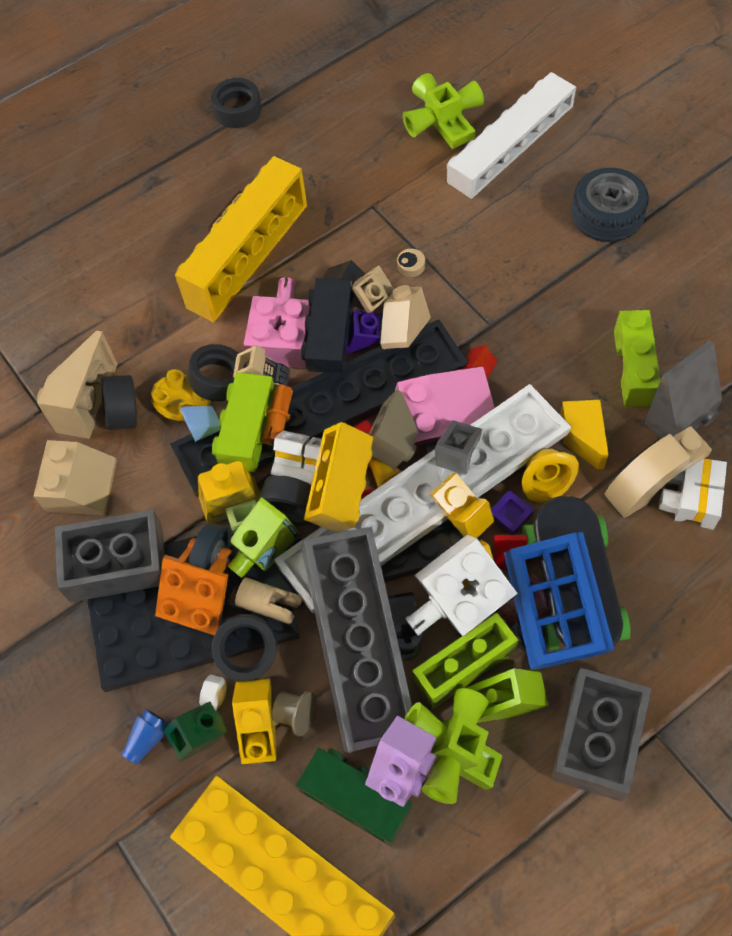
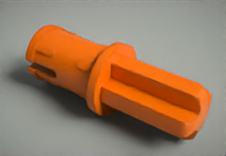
[261,384,293,446]

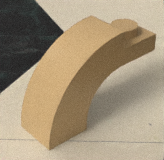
[604,426,712,518]

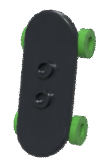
[523,496,630,651]

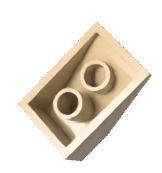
[37,331,118,439]

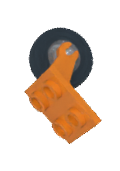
[155,523,231,636]

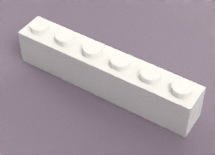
[447,72,576,199]

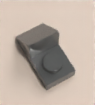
[435,420,483,475]

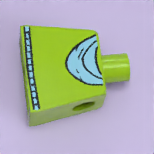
[227,497,300,578]

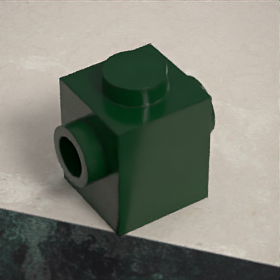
[164,701,227,762]

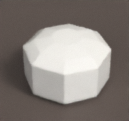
[199,674,227,710]

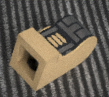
[233,345,290,388]

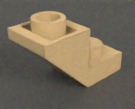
[352,265,394,313]

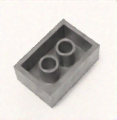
[55,509,165,602]
[551,668,651,802]

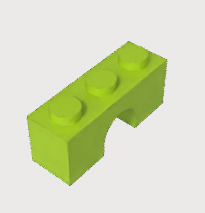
[614,310,661,407]

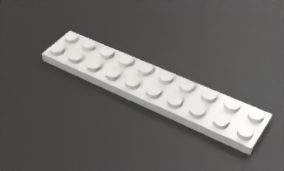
[274,384,571,614]

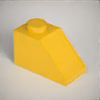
[559,400,608,470]

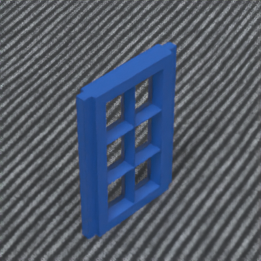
[504,532,615,670]

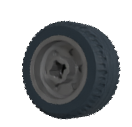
[571,167,649,242]

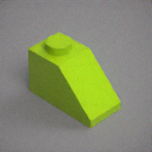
[467,668,548,723]

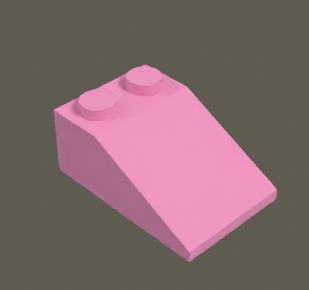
[395,367,495,446]

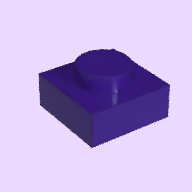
[491,490,534,535]

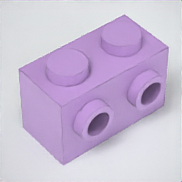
[365,716,436,807]

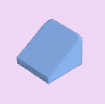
[180,406,221,442]

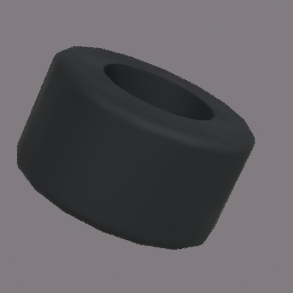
[101,375,137,430]

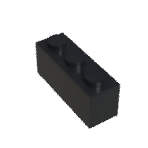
[301,278,354,374]

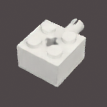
[405,534,518,636]

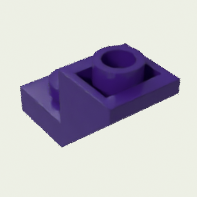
[347,310,382,354]

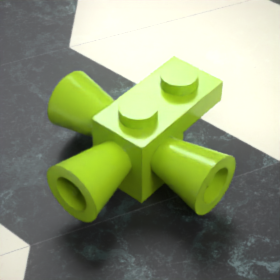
[403,73,484,149]
[404,688,503,804]

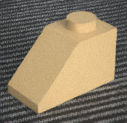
[380,285,431,349]

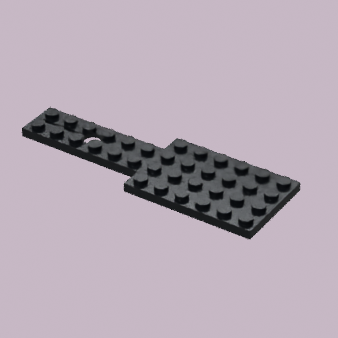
[87,519,464,692]

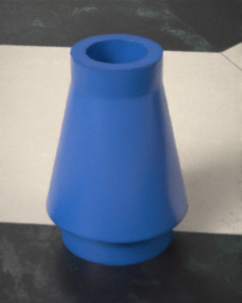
[121,709,169,765]

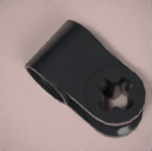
[388,592,422,661]

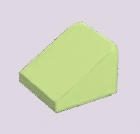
[225,499,257,533]

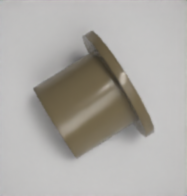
[272,691,317,736]

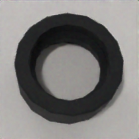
[211,78,262,128]
[187,344,246,401]
[258,475,313,525]
[211,614,277,681]

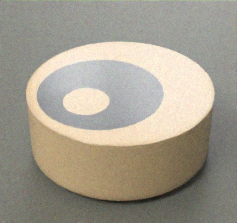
[397,249,425,277]

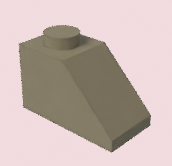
[369,389,418,469]

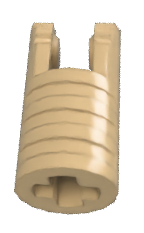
[235,577,303,624]

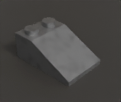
[644,340,722,439]

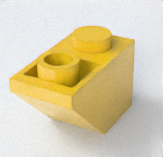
[232,678,277,764]

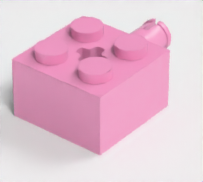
[243,277,312,368]

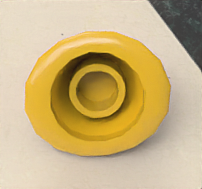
[522,448,579,503]

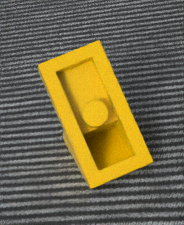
[429,473,494,539]

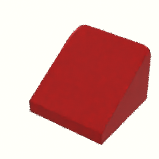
[492,535,527,570]

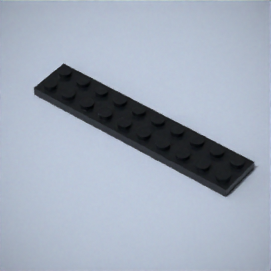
[170,319,468,498]

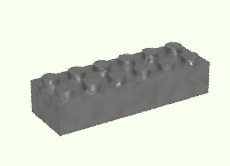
[301,526,412,752]

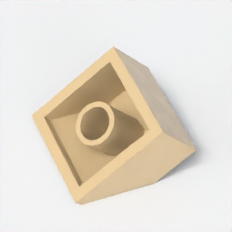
[33,440,117,516]

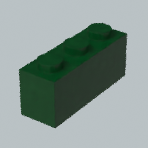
[296,747,412,847]

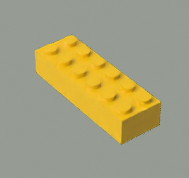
[175,156,307,323]
[170,775,395,936]

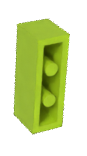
[212,372,275,472]
[412,613,518,710]

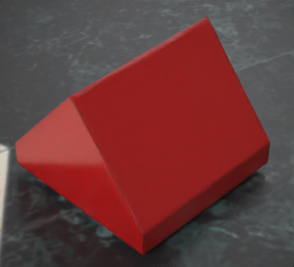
[461,345,497,379]

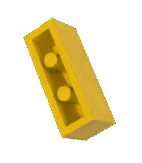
[304,422,373,533]

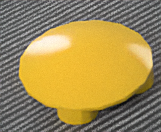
[151,369,211,421]

